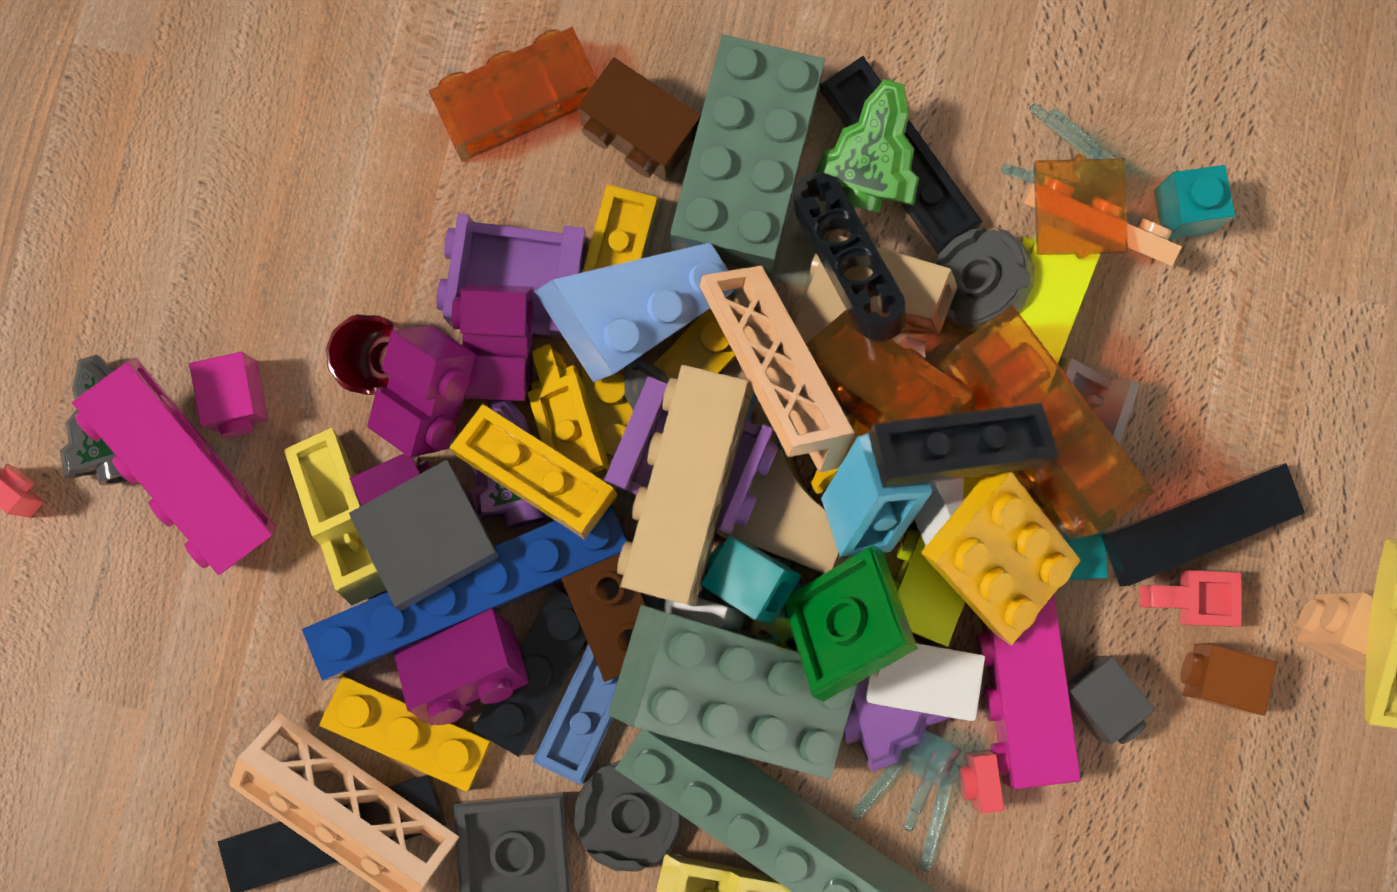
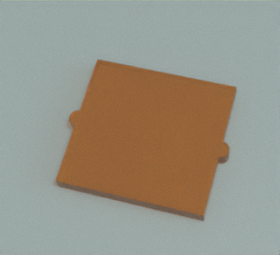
[1033,154,1128,259]

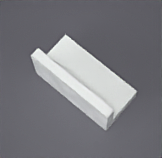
[865,644,985,721]

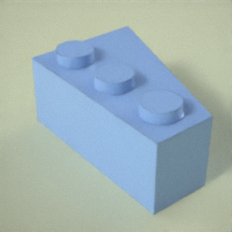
[534,242,736,382]

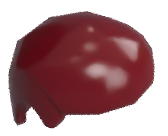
[325,314,403,395]

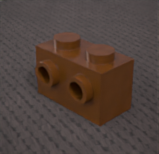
[577,57,701,182]
[561,554,646,682]

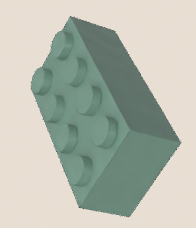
[670,34,825,275]
[608,605,858,779]

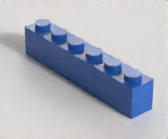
[302,503,628,681]

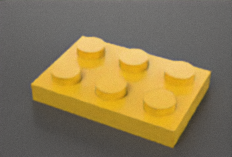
[921,471,1081,646]

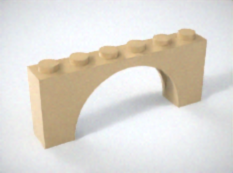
[716,233,958,575]

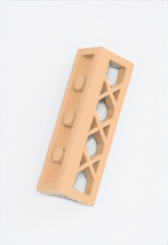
[699,265,855,472]
[229,713,459,892]

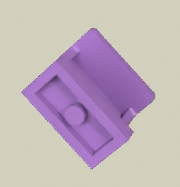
[436,213,588,341]
[604,376,779,535]

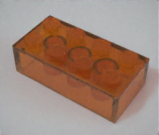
[939,305,1155,540]

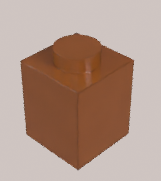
[1181,644,1277,716]

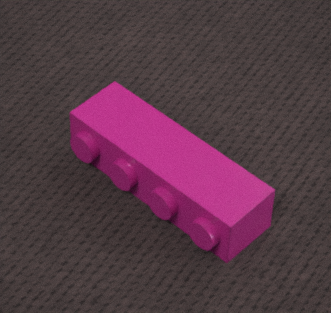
[71,357,276,576]
[972,594,1081,789]

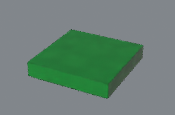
[784,545,918,702]

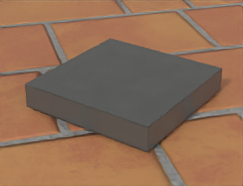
[349,460,499,612]
[454,792,572,892]

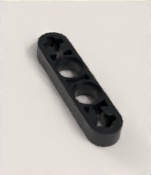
[793,172,906,341]

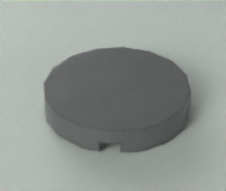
[934,228,1034,332]
[574,760,682,872]

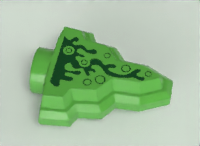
[815,79,919,212]

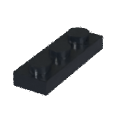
[868,403,1059,488]
[472,588,587,757]

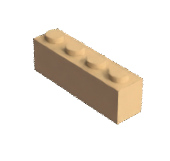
[617,365,754,607]

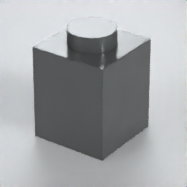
[1067,656,1155,744]

